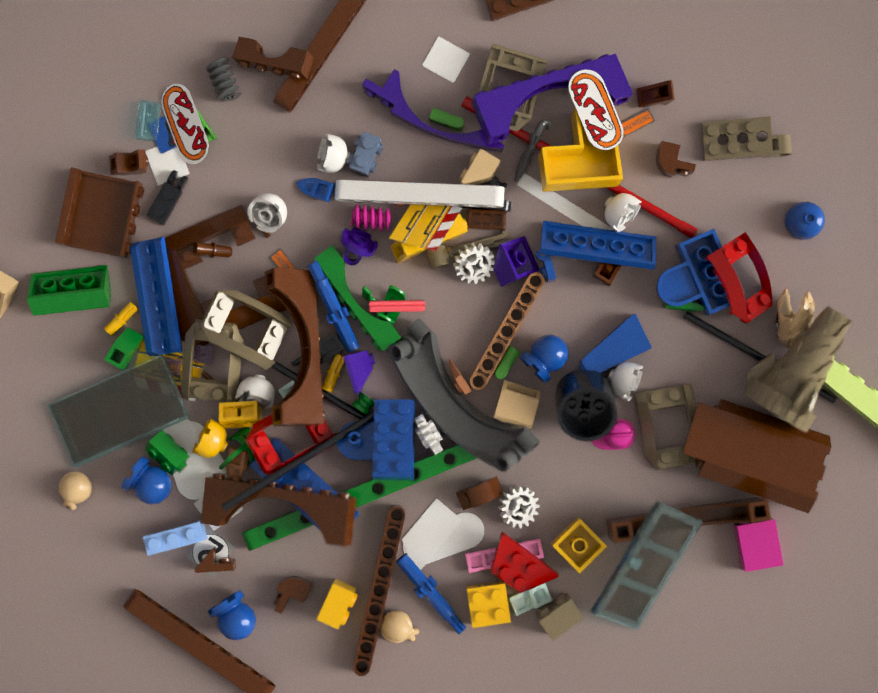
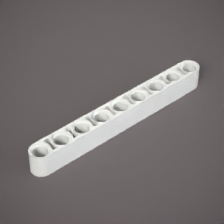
[334,180,505,208]

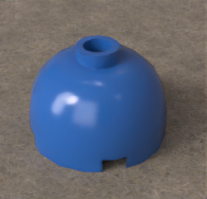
[784,202,825,240]

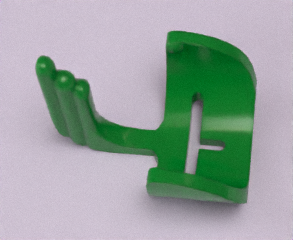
[362,285,406,323]
[219,427,255,470]

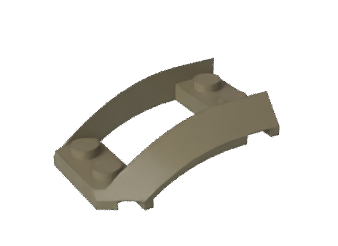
[479,43,547,131]
[199,290,292,370]
[181,319,244,403]
[634,383,697,470]

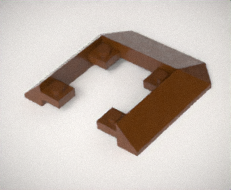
[165,205,287,347]

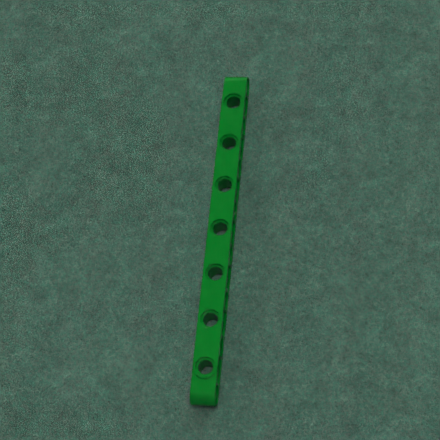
[242,444,477,551]

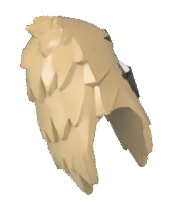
[775,289,815,349]

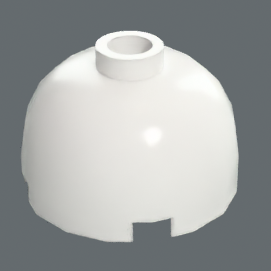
[317,133,350,173]
[247,193,287,233]
[604,193,641,232]
[608,362,643,401]
[235,374,275,409]

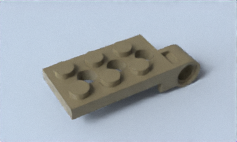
[702,116,792,161]

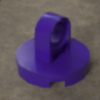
[340,228,378,266]

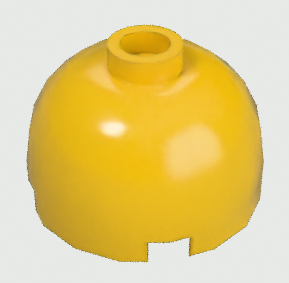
[192,418,228,458]

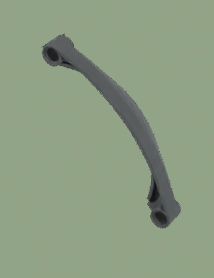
[388,319,540,472]

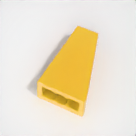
[390,214,468,264]

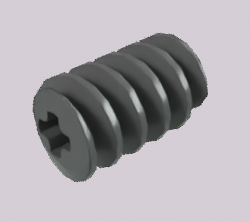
[206,57,242,101]

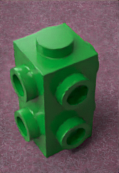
[145,430,190,476]

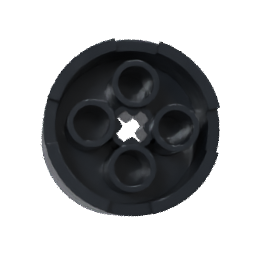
[555,369,617,441]

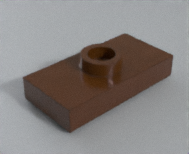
[467,209,506,231]

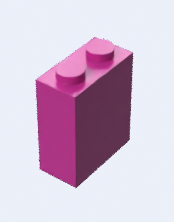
[733,518,784,572]

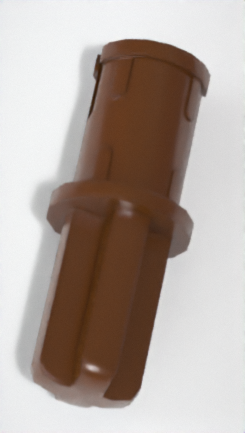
[193,242,232,258]

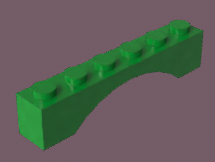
[314,245,401,352]

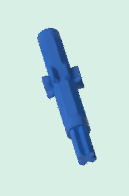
[307,260,360,352]
[396,553,466,634]

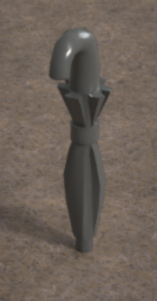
[514,119,552,182]

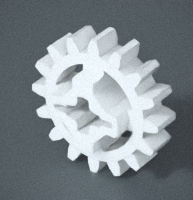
[453,243,495,284]
[414,414,443,455]
[498,485,540,528]

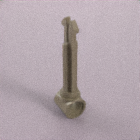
[427,230,511,269]

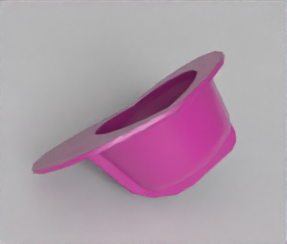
[592,419,636,450]

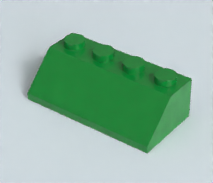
[27,265,111,316]

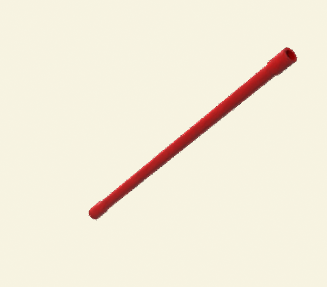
[461,96,698,238]

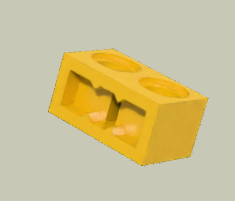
[219,401,262,429]

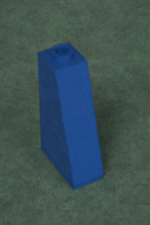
[578,313,652,373]

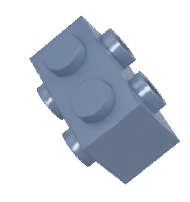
[348,132,384,178]

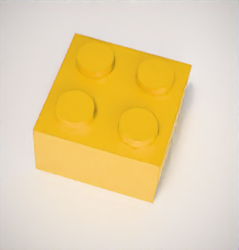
[551,516,607,574]
[317,579,358,629]
[466,581,511,628]

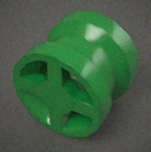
[352,392,375,415]

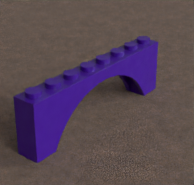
[471,54,633,145]

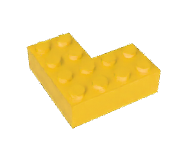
[538,108,623,192]

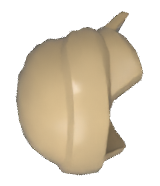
[59,471,92,511]
[380,610,419,643]

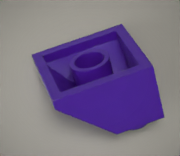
[494,236,540,287]
[343,350,375,394]

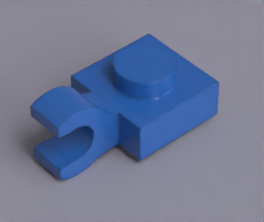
[536,250,556,282]

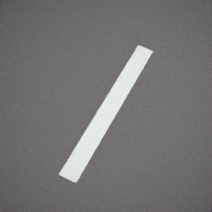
[516,173,615,231]

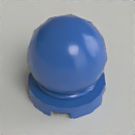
[519,334,569,383]
[121,457,172,505]
[207,590,256,641]

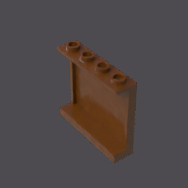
[55,167,144,258]

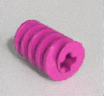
[351,204,391,233]

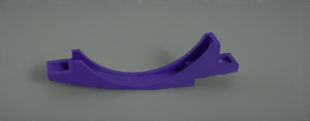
[362,69,505,152]

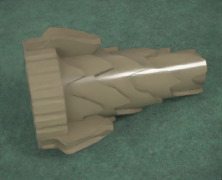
[744,306,853,433]

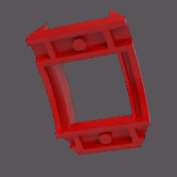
[705,232,773,324]
[245,414,337,474]

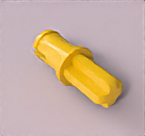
[104,302,138,336]
[322,354,345,392]

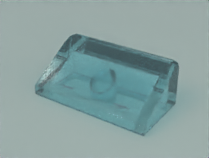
[135,100,161,141]

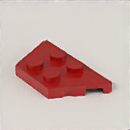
[491,532,559,593]

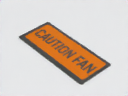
[621,108,655,137]
[269,248,297,269]

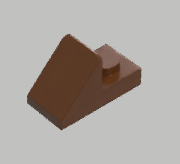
[636,80,674,108]
[592,262,621,287]
[195,546,236,573]

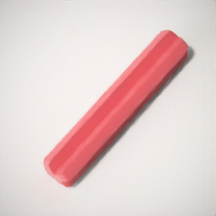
[368,300,425,312]

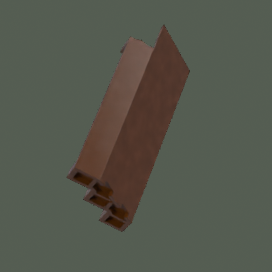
[683,399,831,513]

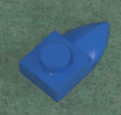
[296,178,335,203]

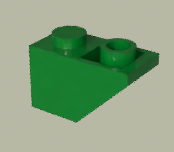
[104,327,144,370]

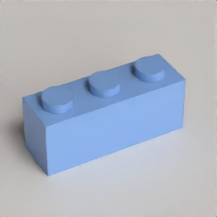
[143,520,208,556]

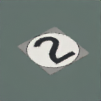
[187,528,235,577]

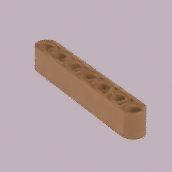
[469,273,544,390]

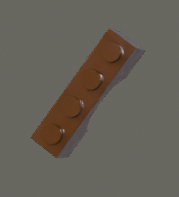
[232,36,314,80]

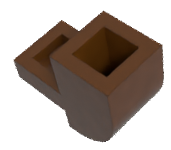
[656,141,696,178]
[109,149,148,175]
[456,476,504,510]
[274,576,313,614]

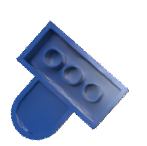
[656,229,730,316]
[337,400,416,480]

